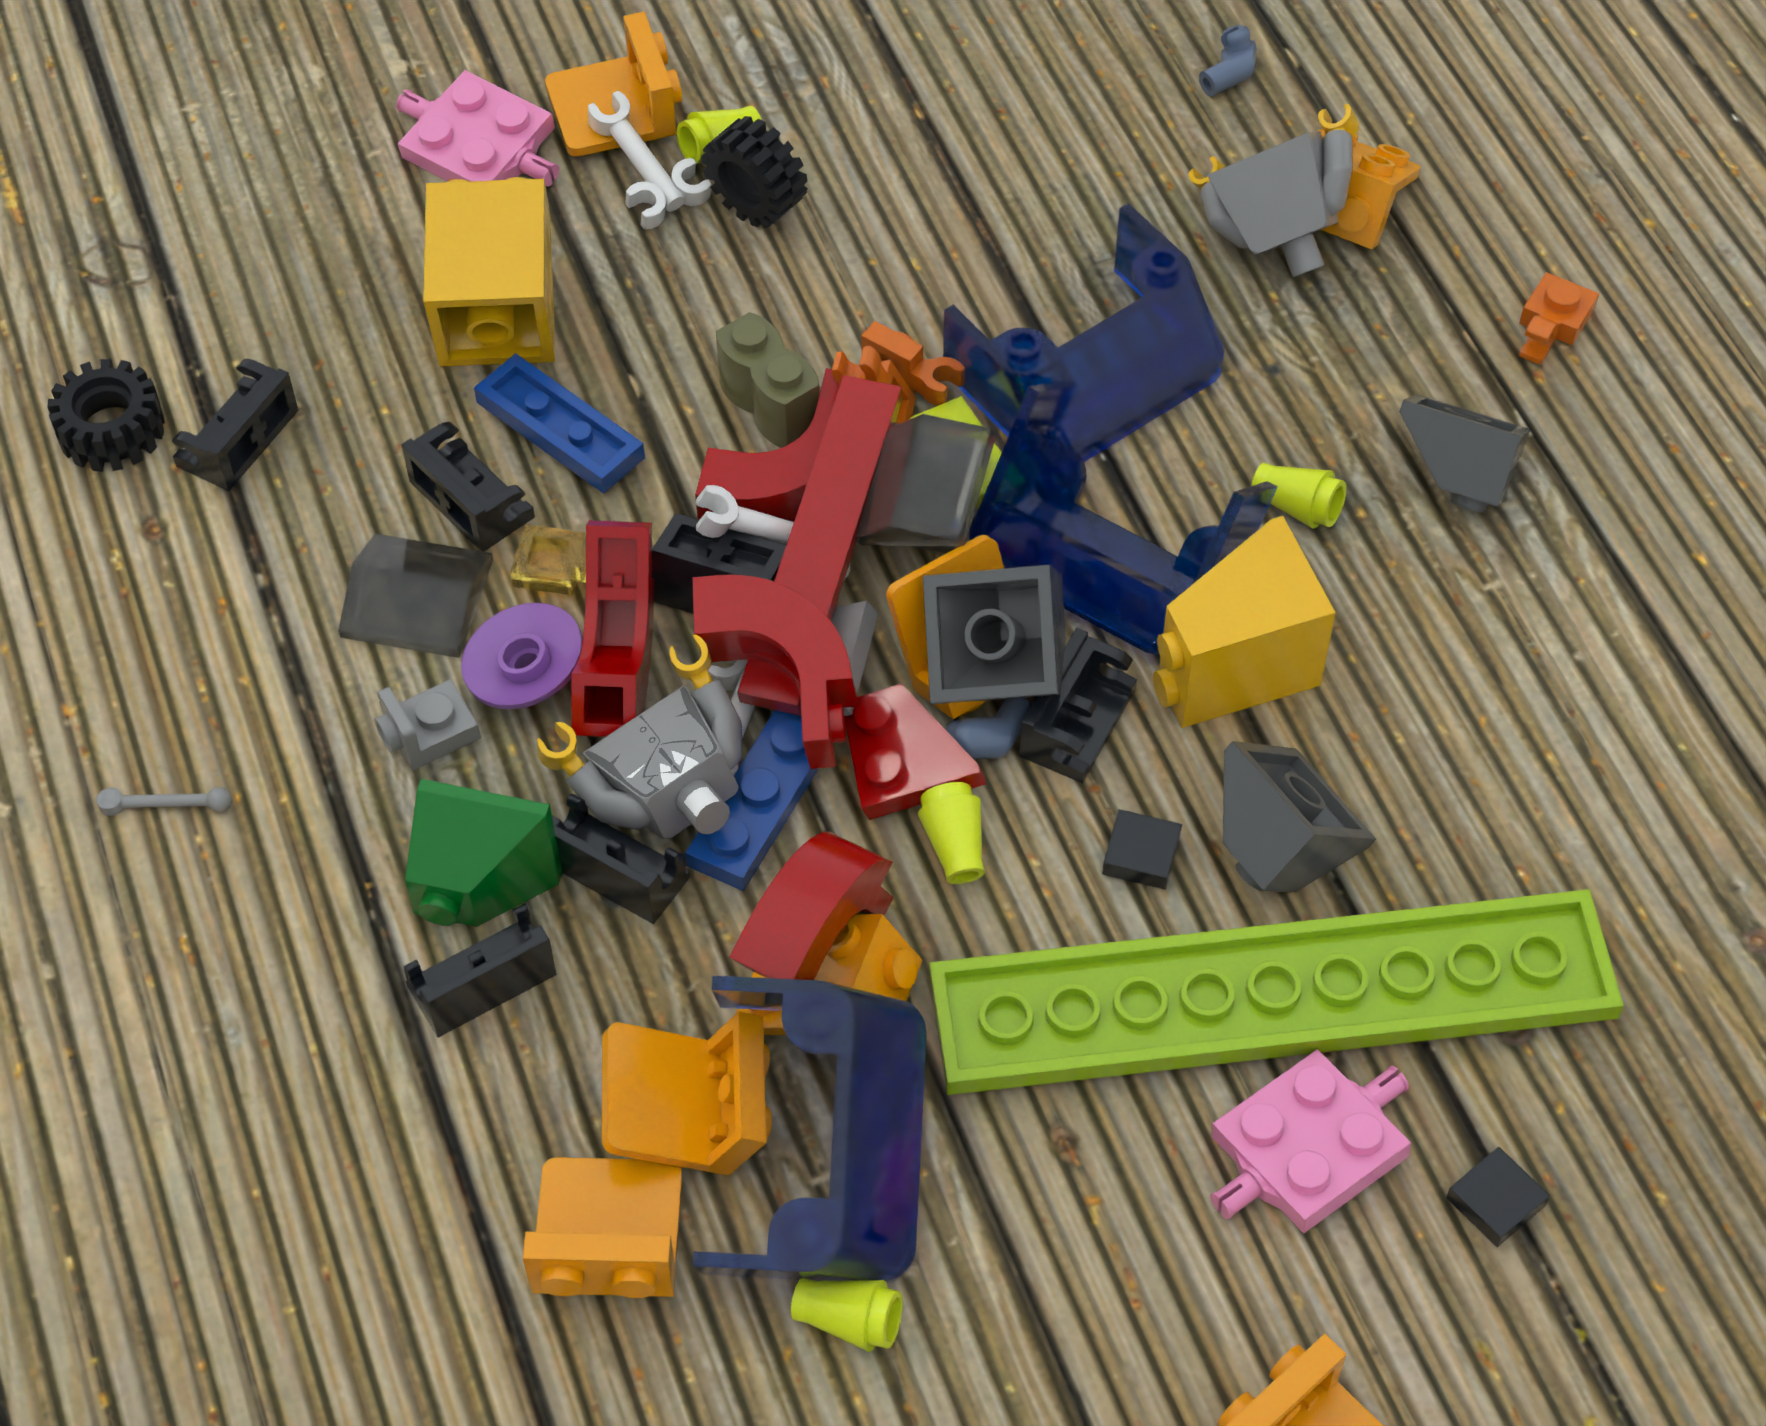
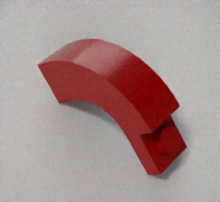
[695,368,840,522]
[571,520,654,737]
[692,575,858,769]
[729,832,894,997]

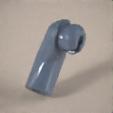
[1199,25,1257,97]
[945,698,1031,759]

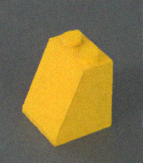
[423,177,555,367]
[1153,516,1336,728]

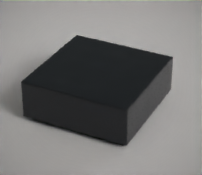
[1102,809,1182,890]
[1446,1147,1550,1247]

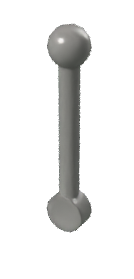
[96,787,232,816]

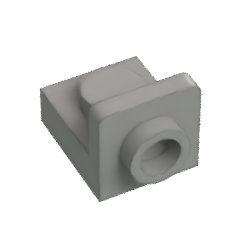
[374,679,481,771]

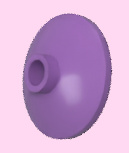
[461,603,583,709]

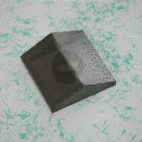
[855,414,997,547]
[338,534,493,658]

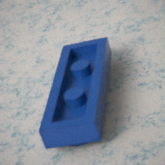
[474,353,645,494]
[685,710,818,891]

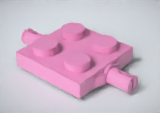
[396,70,559,187]
[1210,1049,1411,1233]

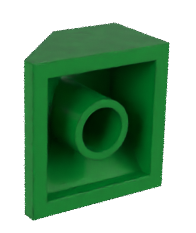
[405,779,563,927]

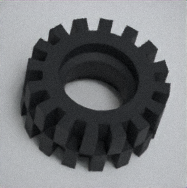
[701,116,808,228]
[47,359,165,472]

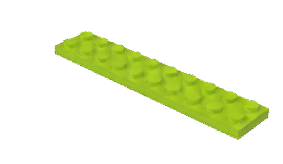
[929,889,1624,1095]

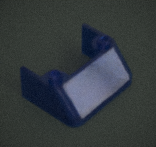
[943,203,1224,472]
[969,379,1278,655]
[693,976,927,1283]

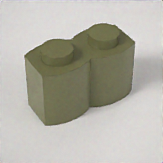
[716,312,820,448]

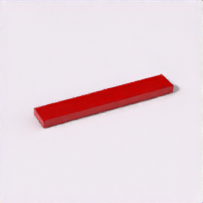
[737,375,903,716]

